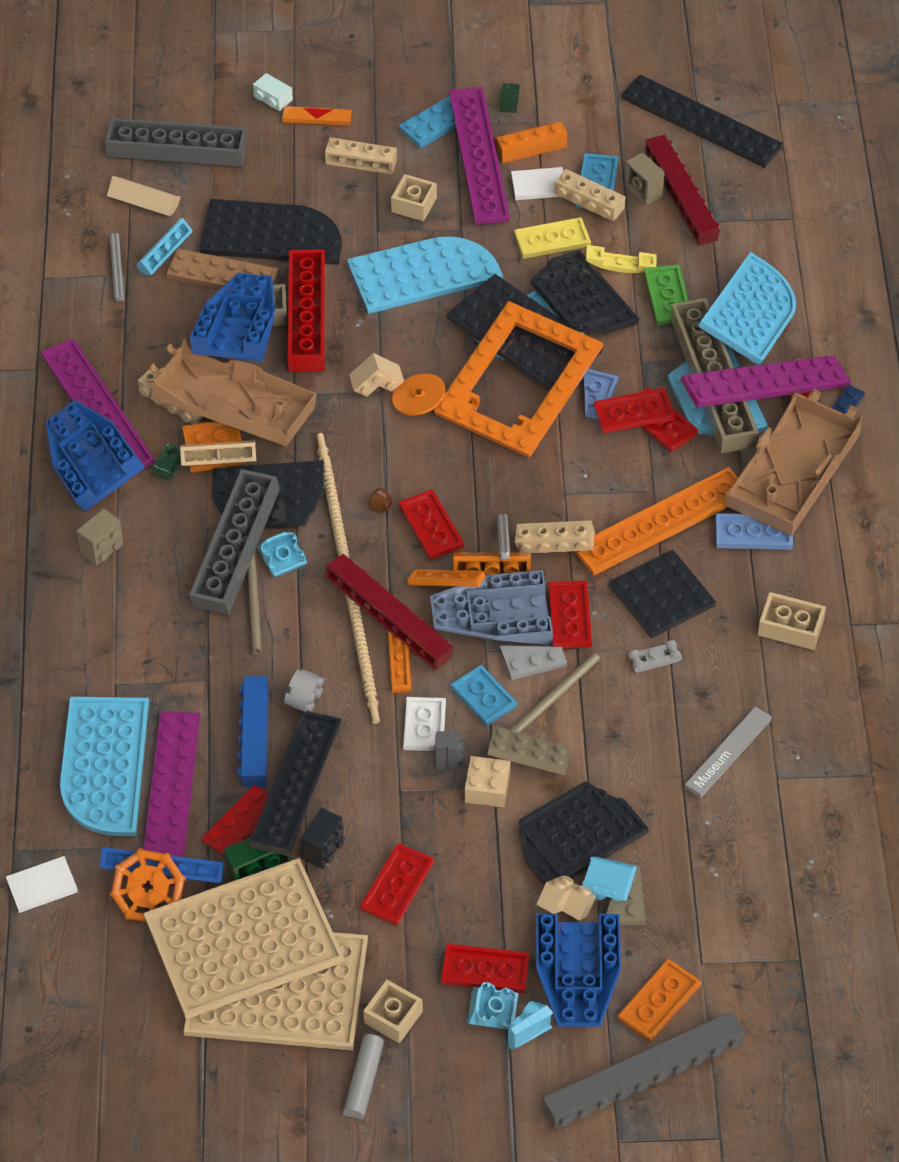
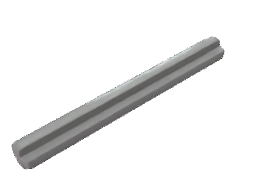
[110,233,124,302]
[497,513,510,560]

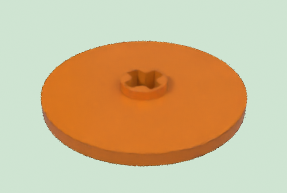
[392,373,446,416]

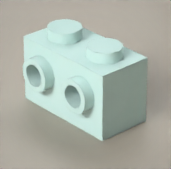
[253,73,293,111]

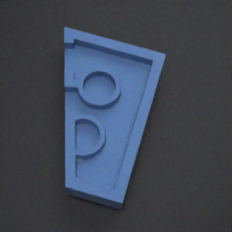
[584,369,619,420]

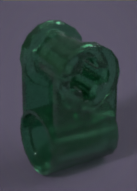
[152,444,181,481]

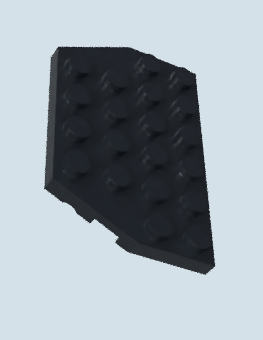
[531,250,639,333]
[212,460,325,529]
[519,781,649,886]

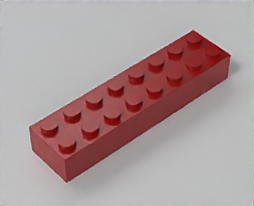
[288,250,325,372]

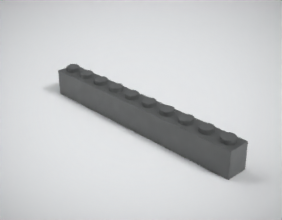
[543,1011,745,1128]

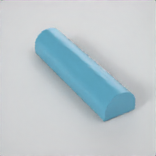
[137,218,193,276]

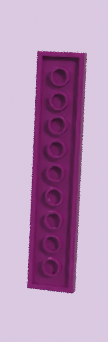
[449,87,510,225]
[41,338,155,468]
[680,355,851,407]
[143,711,201,887]

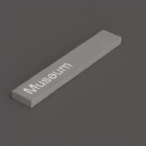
[685,706,772,798]

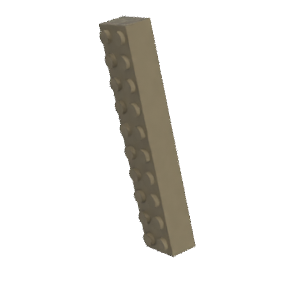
[670,298,759,453]

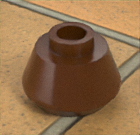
[368,488,393,512]

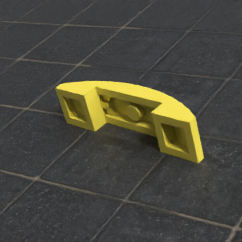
[586,245,657,273]

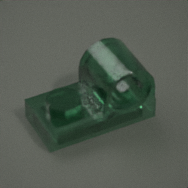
[500,83,520,113]

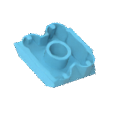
[257,532,308,577]
[582,857,637,902]
[466,982,518,1030]
[508,1001,553,1049]

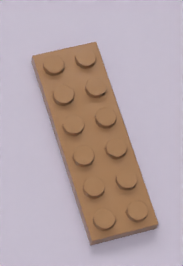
[167,249,279,289]

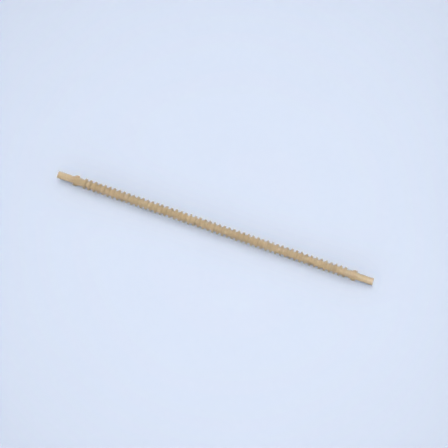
[316,433,380,724]

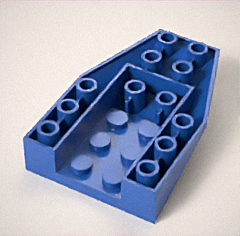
[190,273,275,362]
[46,400,145,512]
[536,913,621,1027]

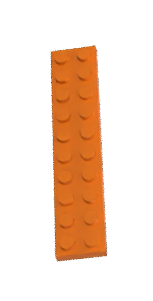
[573,467,738,576]

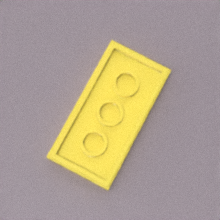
[514,217,591,259]

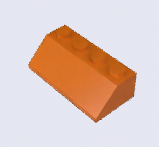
[493,121,567,164]
[454,552,531,575]

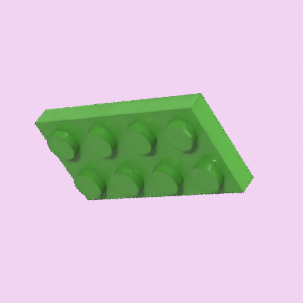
[644,264,688,326]

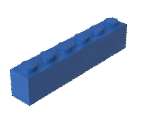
[238,676,269,787]

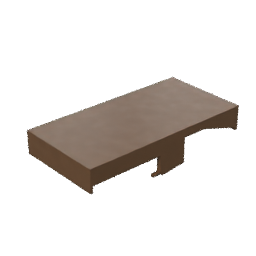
[150,338,317,446]
[725,389,863,536]

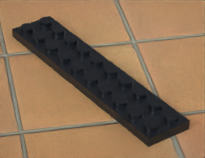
[621,74,783,168]
[249,711,342,856]

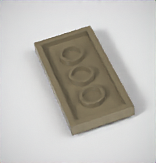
[487,727,571,776]

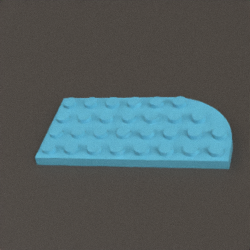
[347,236,503,314]
[698,252,796,365]
[60,697,150,836]

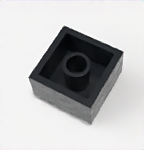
[300,807,345,869]

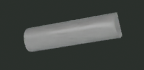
[343,1034,384,1120]

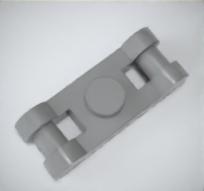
[628,640,682,672]

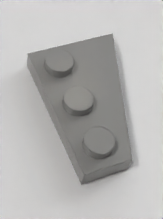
[500,646,567,680]

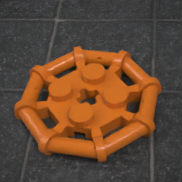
[110,848,186,922]

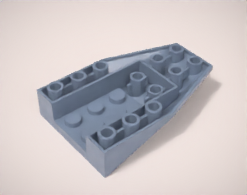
[430,570,553,646]

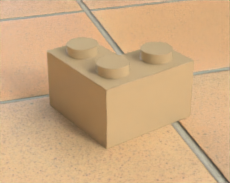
[349,353,404,397]
[537,876,597,921]

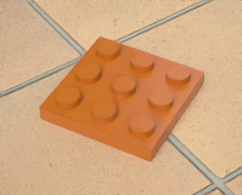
[182,421,246,473]

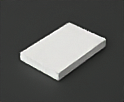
[511,167,563,200]
[403,697,446,751]
[6,856,78,913]

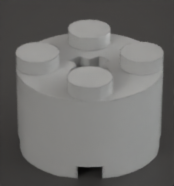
[284,668,325,712]

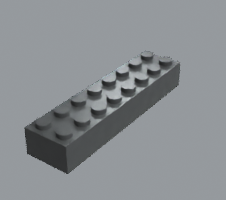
[105,118,248,167]
[189,469,280,615]

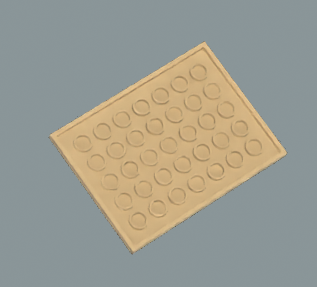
[144,858,345,1019]
[184,932,368,1051]

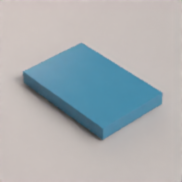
[450,665,518,727]

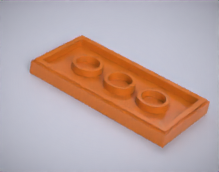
[617,958,702,1043]

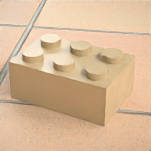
[758,592,826,650]

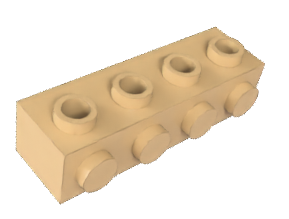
[325,137,397,175]
[554,169,625,221]
[138,369,204,424]
[515,520,595,553]

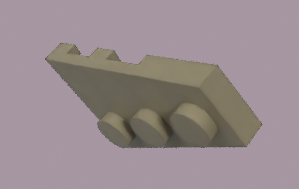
[607,867,645,926]

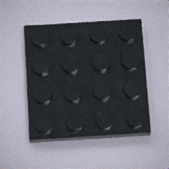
[609,549,716,639]

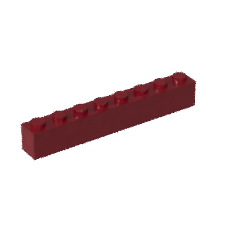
[645,134,720,246]
[325,554,454,670]

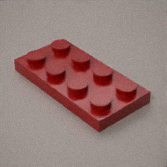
[640,387,698,453]
[593,388,675,434]
[399,489,464,560]
[549,581,592,649]
[201,785,269,858]
[360,843,434,926]
[441,944,530,994]

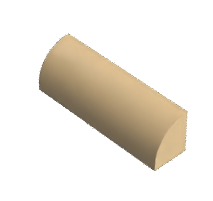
[107,176,181,216]
[180,440,256,466]

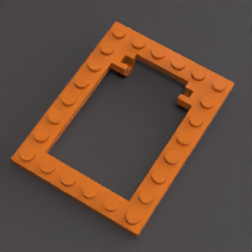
[434,301,603,458]

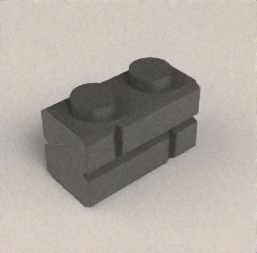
[435,731,464,771]

